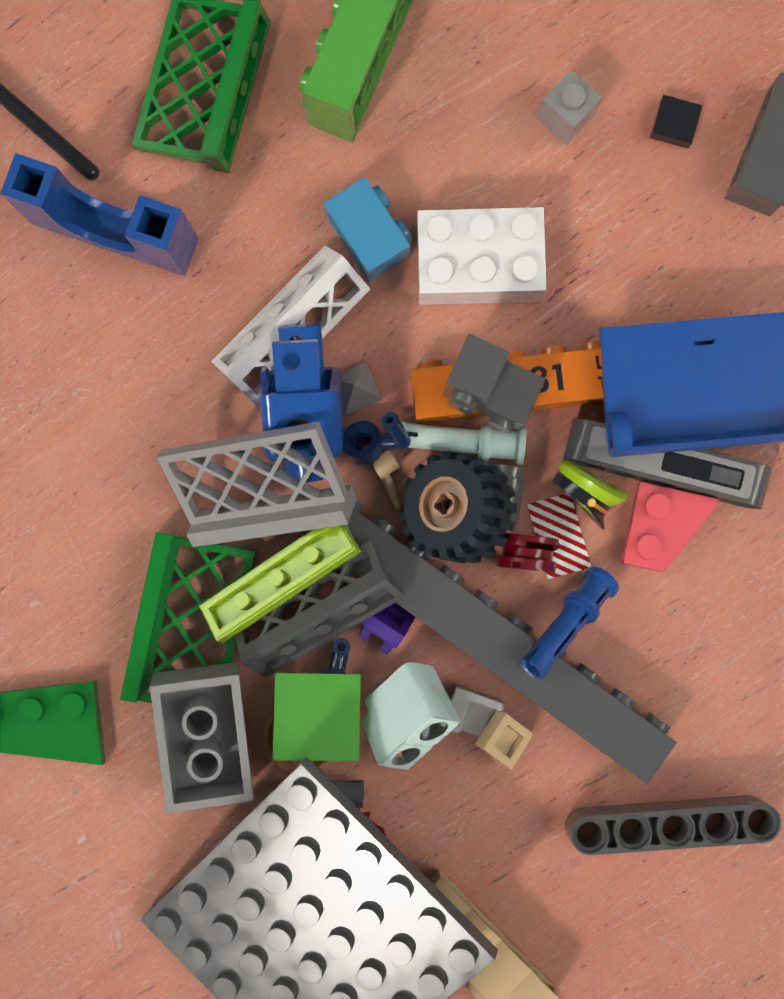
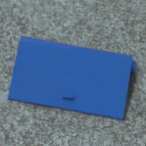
[599,312,784,457]

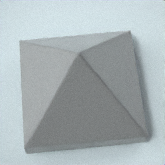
[341,362,382,416]

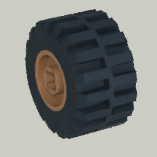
[399,451,517,564]

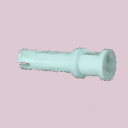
[402,421,527,465]

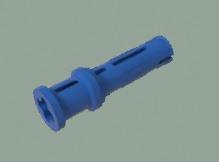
[521,566,619,679]

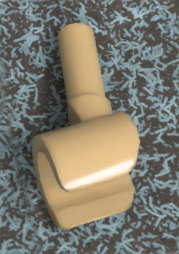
[372,450,403,510]

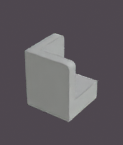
[449,683,505,737]

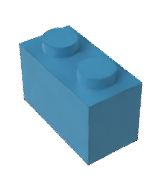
[323,177,413,282]

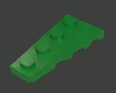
[0,680,106,765]

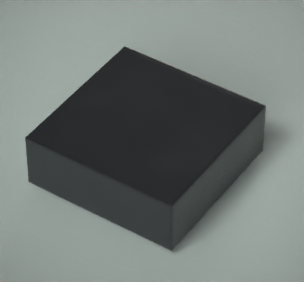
[650,94,702,149]

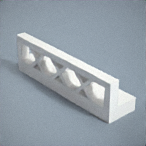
[211,246,370,406]

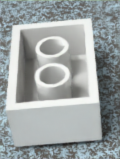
[417,207,546,305]

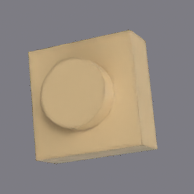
[475,710,534,770]

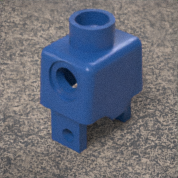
[259,324,344,482]

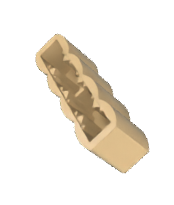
[430,870,562,999]

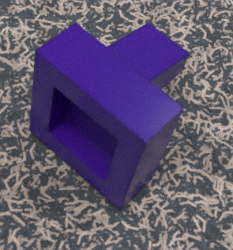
[359,603,416,654]

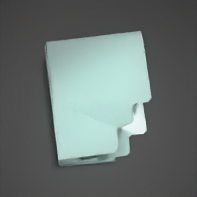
[362,662,461,770]

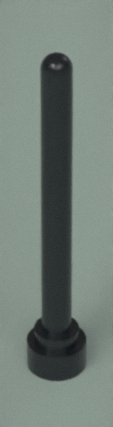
[0,83,99,181]

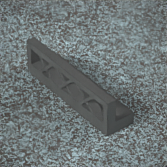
[235,539,406,677]

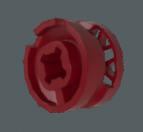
[497,533,559,573]

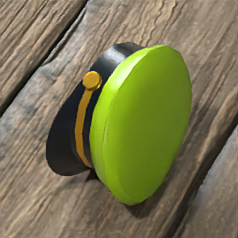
[552,460,628,530]

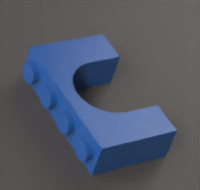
[0,153,199,276]

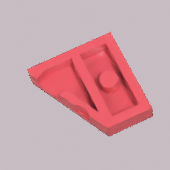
[621,482,719,572]

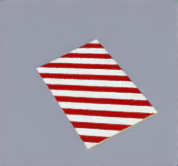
[527,493,591,579]

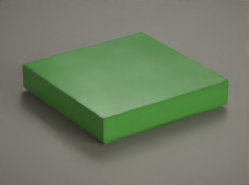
[273,673,361,761]

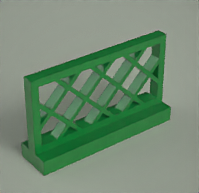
[131,0,271,173]
[120,532,255,703]

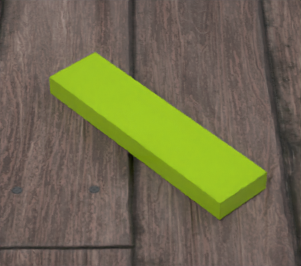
[199,525,361,643]

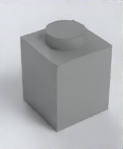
[537,70,602,145]

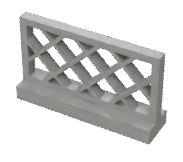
[157,422,357,547]

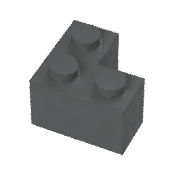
[443,334,546,433]

